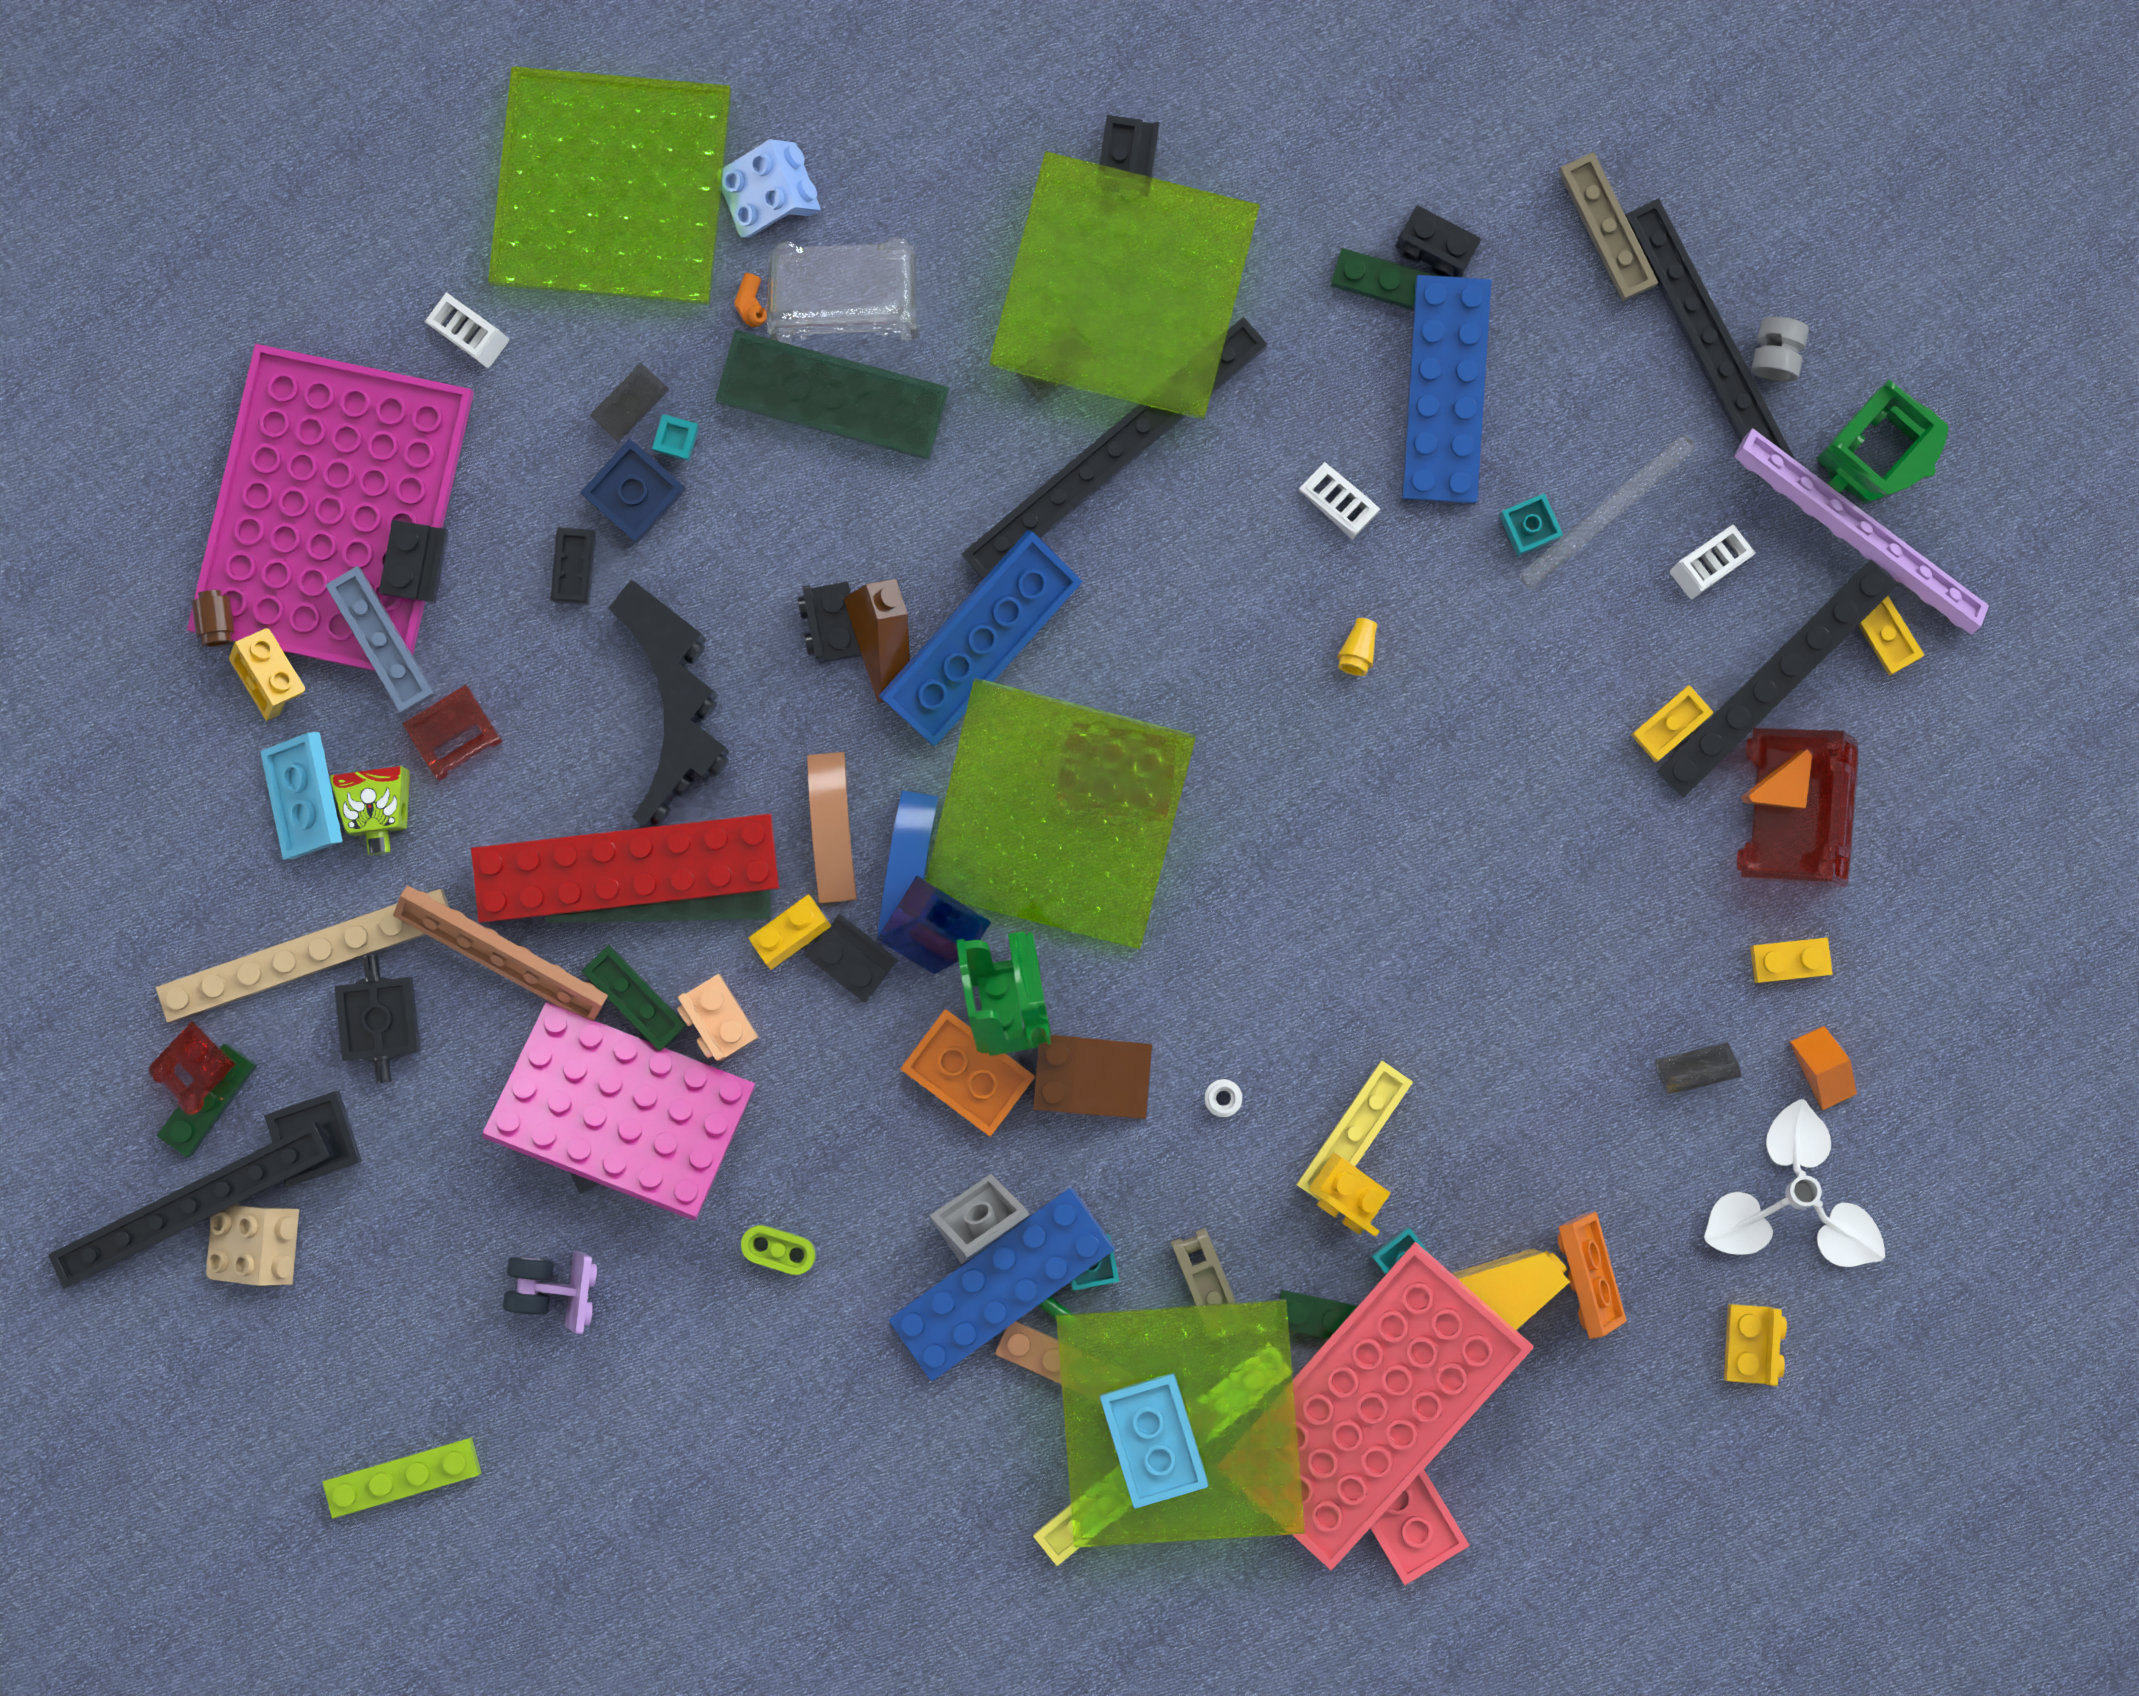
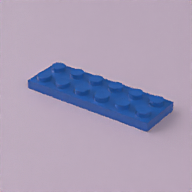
[1402,275,1492,504]
[879,530,1083,747]
[888,1187,1116,1382]

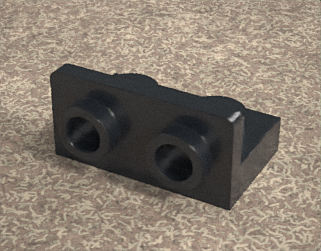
[1395,205,1482,277]
[798,581,862,664]

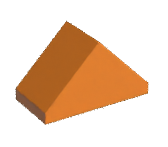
[1740,749,1812,809]
[1789,1026,1857,1110]

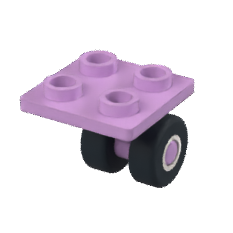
[503,1251,597,1334]

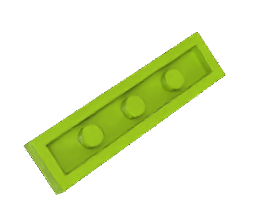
[322,1437,482,1519]

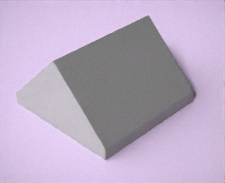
[930,1174,1029,1265]

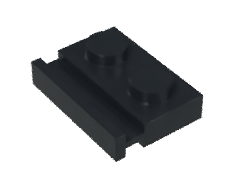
[1096,115,1160,198]
[379,520,449,604]
[806,914,898,1003]

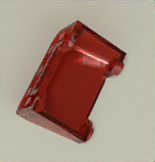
[1737,728,1859,888]

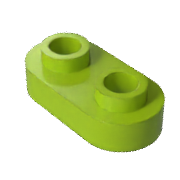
[741,1225,816,1275]

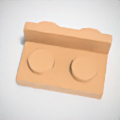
[677,974,759,1061]

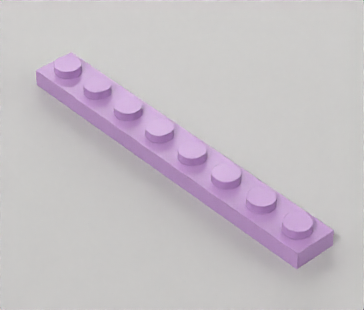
[1734,428,1989,635]

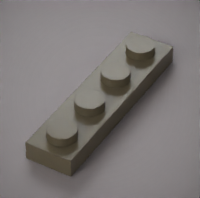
[1558,152,1658,302]

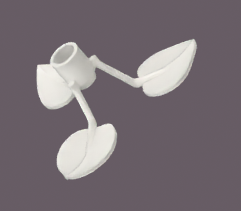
[1704,1099,1885,1267]

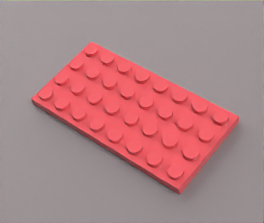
[1217,1242,1534,1571]

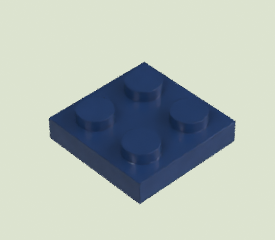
[580,438,686,544]

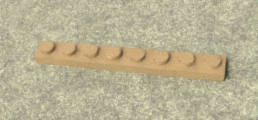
[156,889,449,1023]

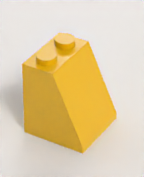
[1452,1248,1570,1330]

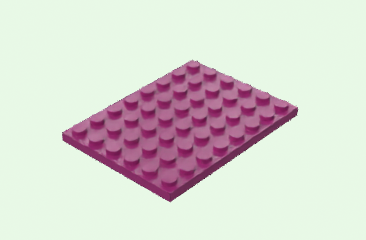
[187,344,474,672]

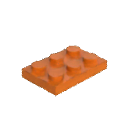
[900,1009,1036,1137]
[1558,1211,1627,1339]

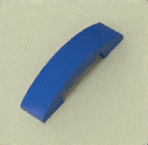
[877,791,939,944]

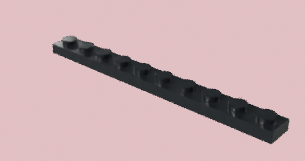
[962,317,1268,580]

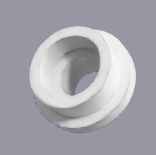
[1205,1079,1242,1117]

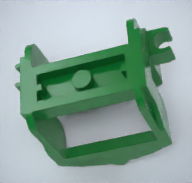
[1816,379,1949,504]
[957,931,1051,1056]

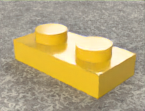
[1858,596,1925,676]
[1631,685,1714,763]
[748,894,832,970]
[1750,937,1833,983]

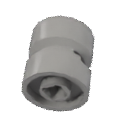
[1750,317,1809,382]

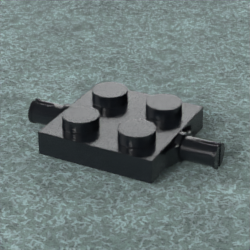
[335,955,421,1084]

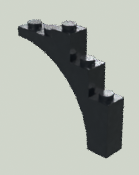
[608,579,730,828]

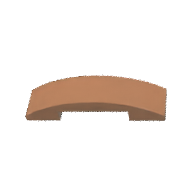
[807,752,857,903]

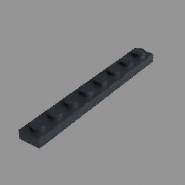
[1625,198,1795,478]
[1656,560,1898,798]
[48,1122,335,1289]

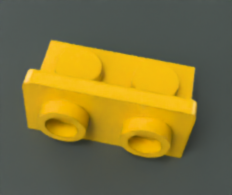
[229,628,305,721]
[1308,1152,1391,1237]
[1724,1304,1787,1386]

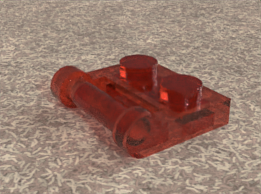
[402,684,503,781]
[149,1021,236,1115]

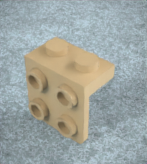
[206,1205,299,1286]

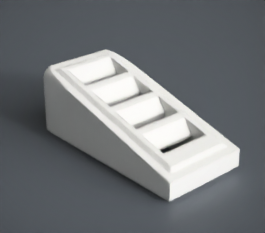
[424,292,509,368]
[1299,462,1380,540]
[1670,524,1756,599]

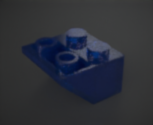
[877,876,991,974]

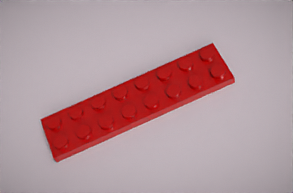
[471,813,780,923]

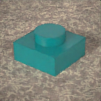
[652,414,700,462]

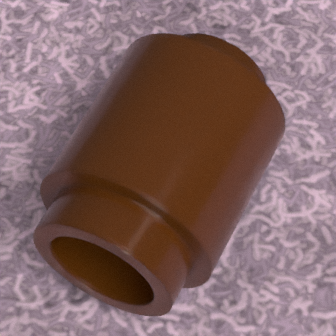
[191,590,235,647]

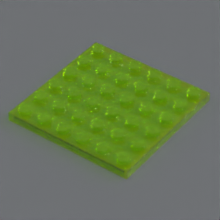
[488,66,732,305]
[989,151,1260,420]
[923,678,1196,949]
[1056,1299,1305,1548]

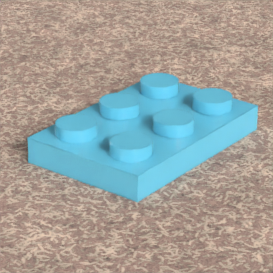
[260,732,343,860]
[1100,1373,1209,1509]

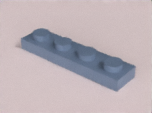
[325,566,435,714]

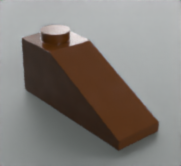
[843,579,910,704]

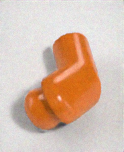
[734,273,767,328]

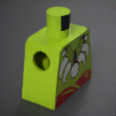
[330,766,410,855]

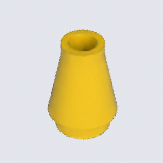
[1337,618,1378,676]

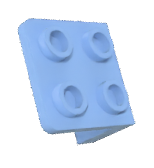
[718,139,821,238]

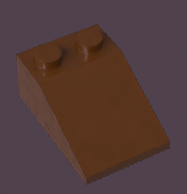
[1033,1035,1152,1119]

